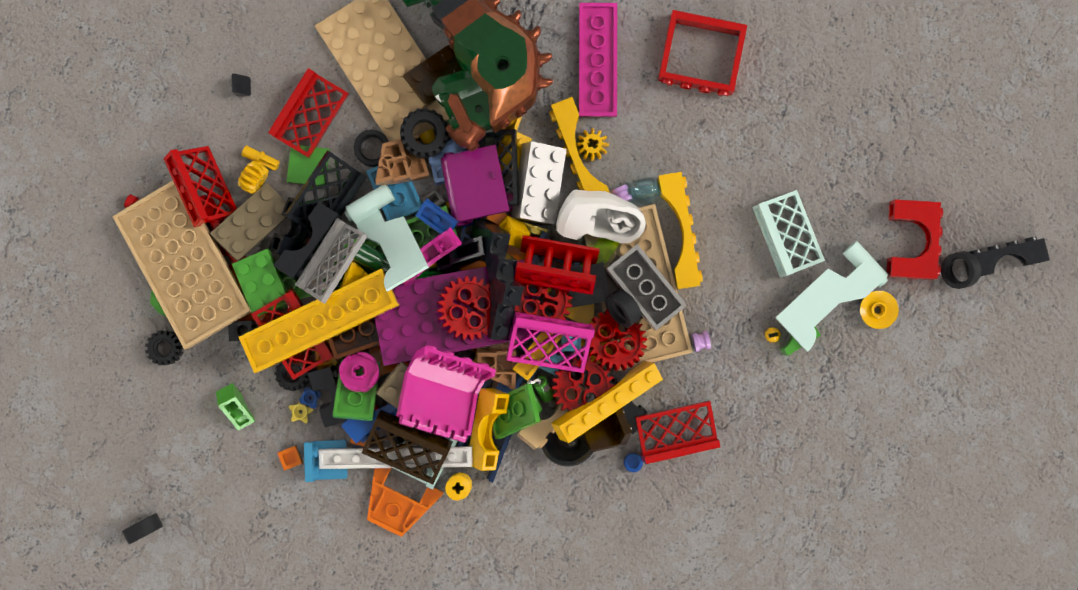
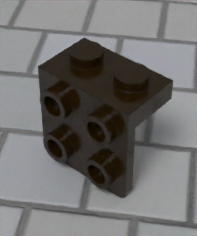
[583,407,632,452]

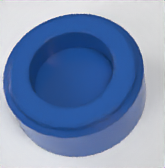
[623,452,643,472]

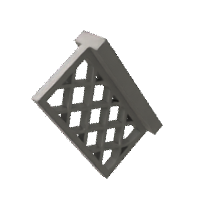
[295,218,368,304]

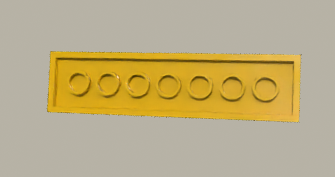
[239,269,399,373]

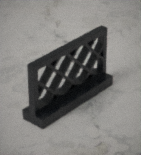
[477,129,519,206]
[284,150,366,233]

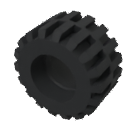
[400,108,449,159]

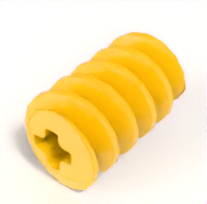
[445,472,472,501]

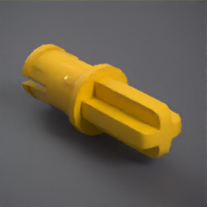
[241,145,280,171]

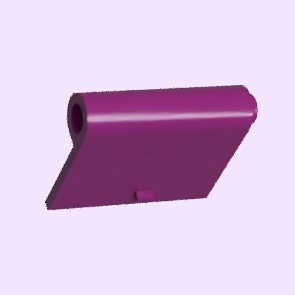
[440,145,510,226]

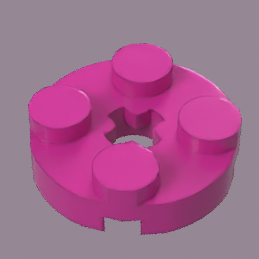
[339,352,379,393]

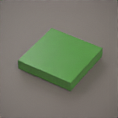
[286,145,330,186]

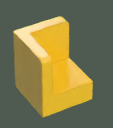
[499,216,531,248]

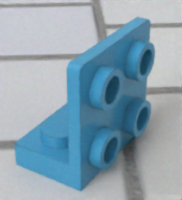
[304,440,348,482]

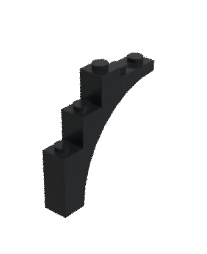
[470,219,524,340]

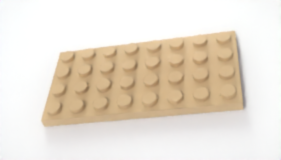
[315,0,449,142]
[112,181,251,350]
[584,204,693,371]

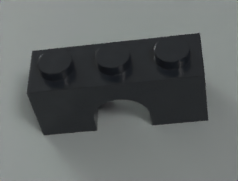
[269,197,315,255]
[307,363,348,428]

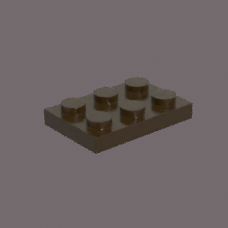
[403,45,462,107]

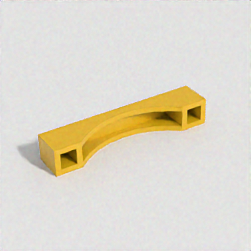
[549,97,610,193]
[657,172,703,290]
[551,361,663,443]

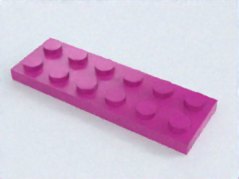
[579,3,617,117]

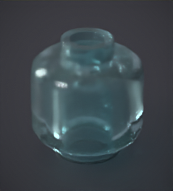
[631,177,660,204]

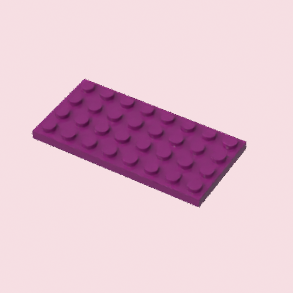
[375,260,539,366]

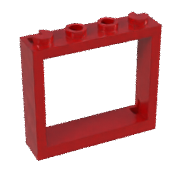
[657,10,748,97]

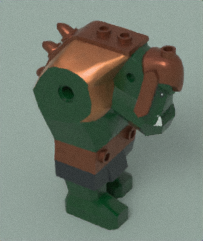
[402,0,553,152]

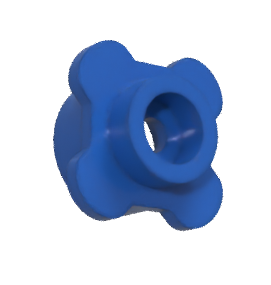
[299,387,322,409]

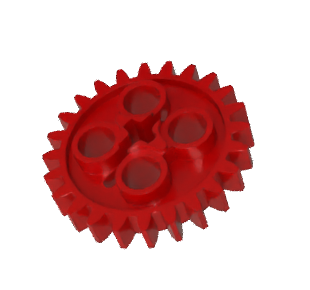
[436,276,491,340]
[514,282,573,333]
[584,310,647,372]
[551,355,615,412]

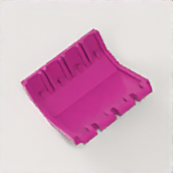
[396,345,496,443]

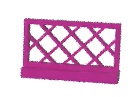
[506,312,595,373]

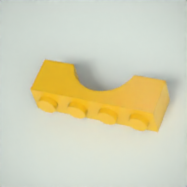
[469,388,510,471]

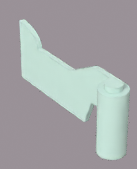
[344,185,429,292]
[775,241,889,352]

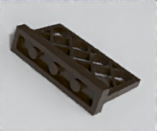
[361,410,453,485]

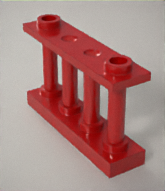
[515,235,600,295]

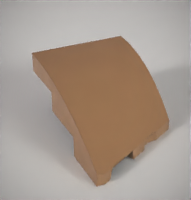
[375,139,429,185]
[476,341,516,390]

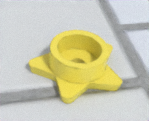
[524,222,547,236]
[289,402,313,423]

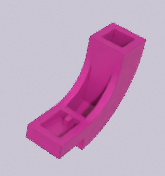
[403,227,462,285]

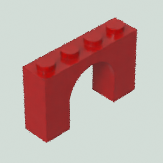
[886,199,943,280]

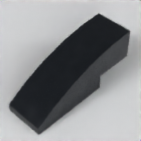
[437,236,486,274]

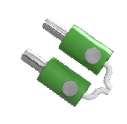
[527,376,556,420]

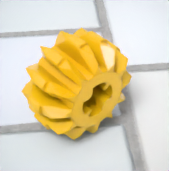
[576,128,609,161]
[238,161,269,194]

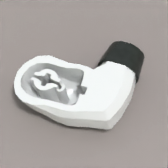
[551,190,646,245]

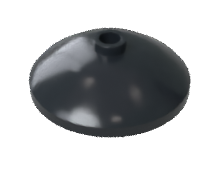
[542,432,594,467]

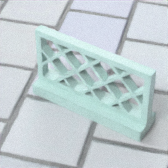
[752,190,825,278]

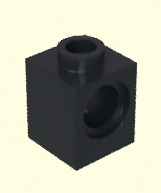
[228,320,258,341]

